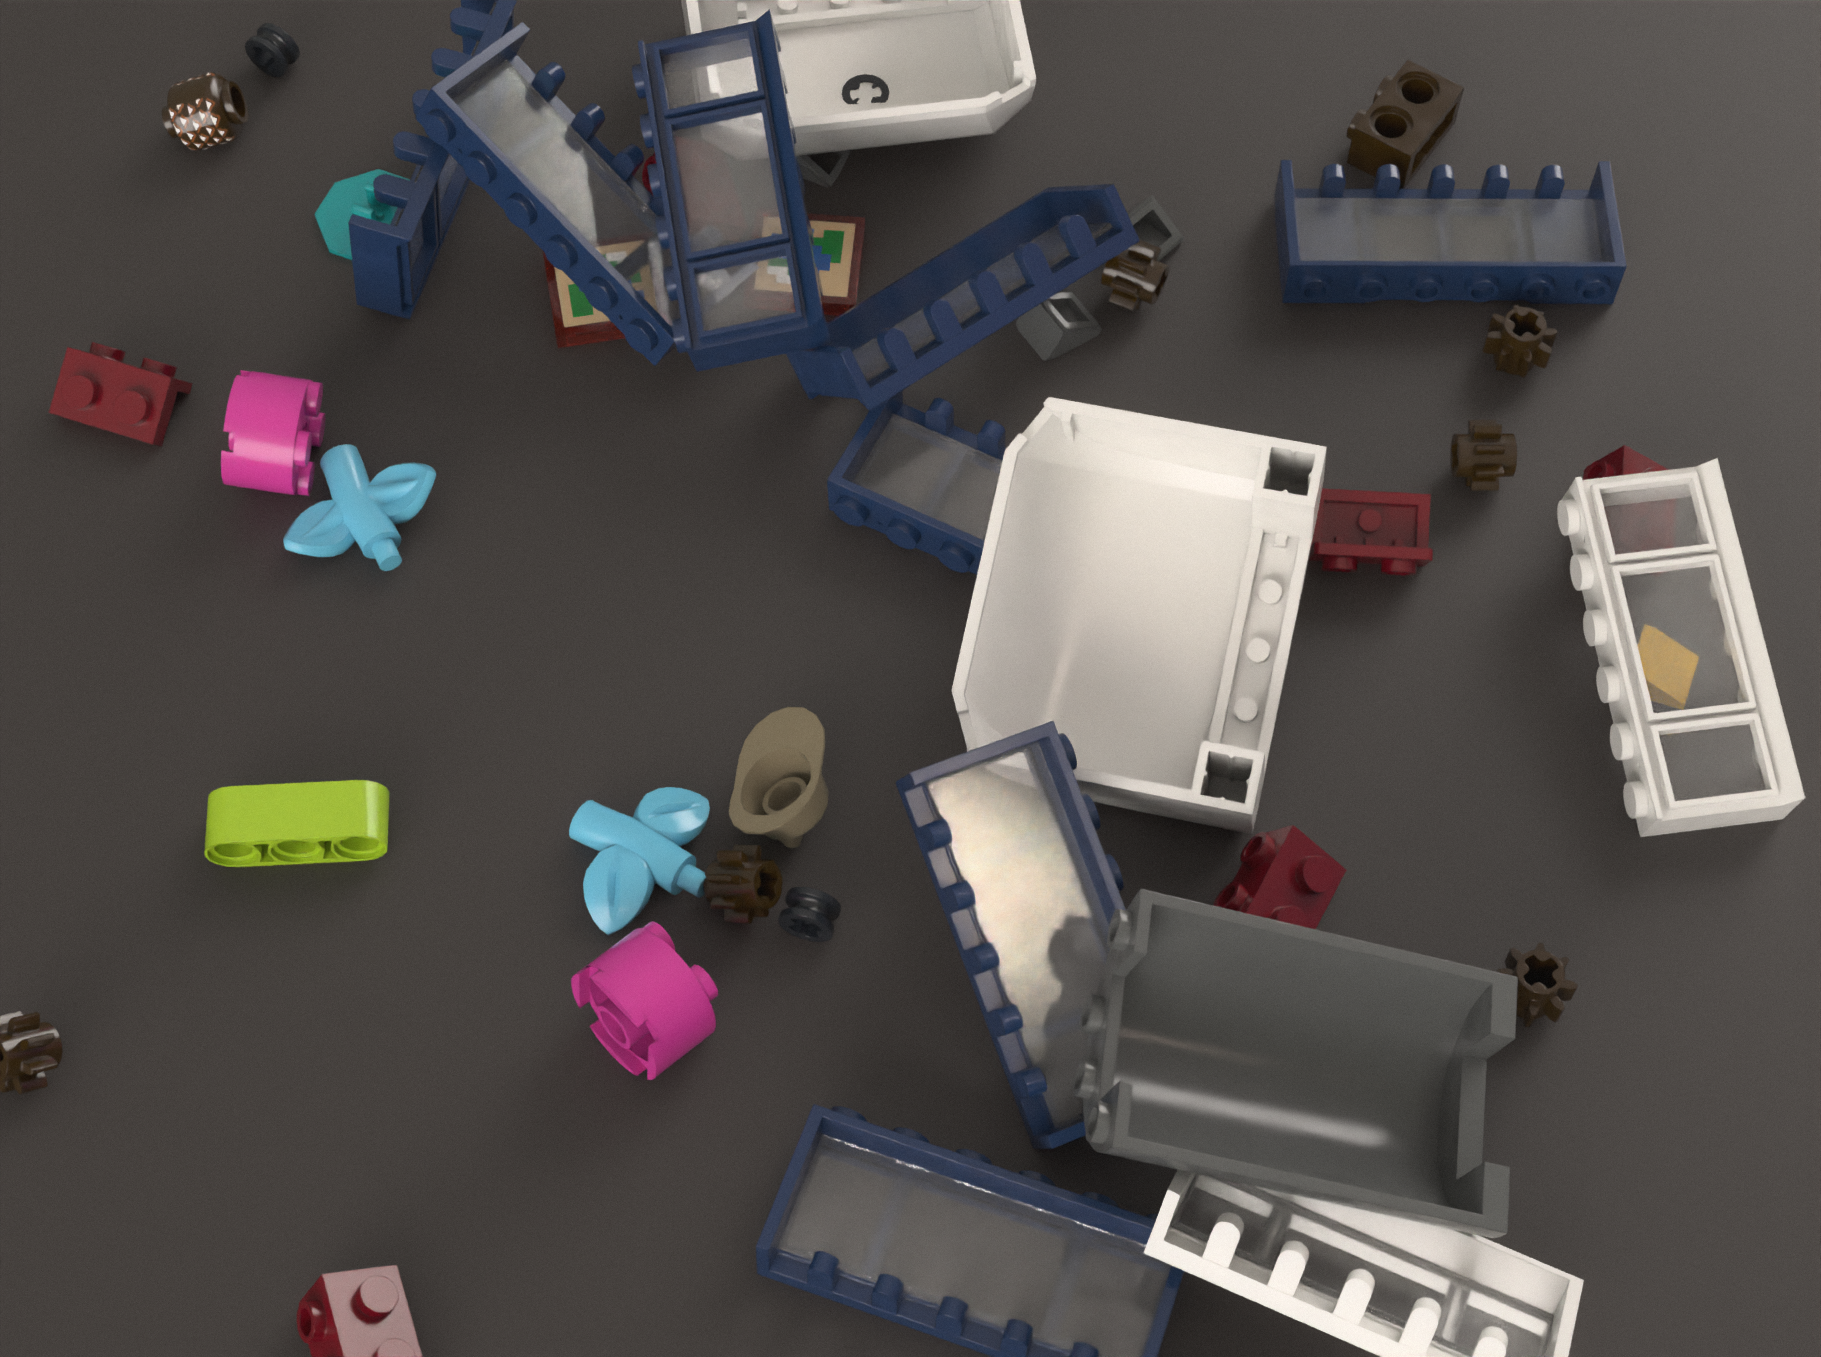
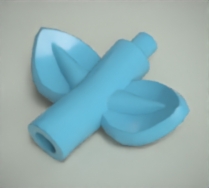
[283,444,437,571]
[569,787,710,935]

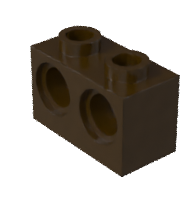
[1346,59,1464,189]

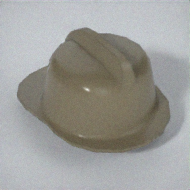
[729,707,829,848]

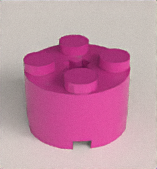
[221,370,325,496]
[571,921,718,1080]

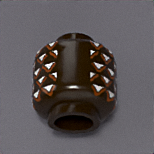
[162,72,248,151]

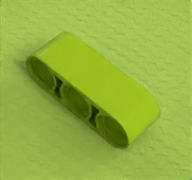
[204,780,389,867]

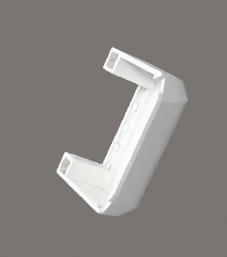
[681,0,1036,162]
[951,397,1327,834]

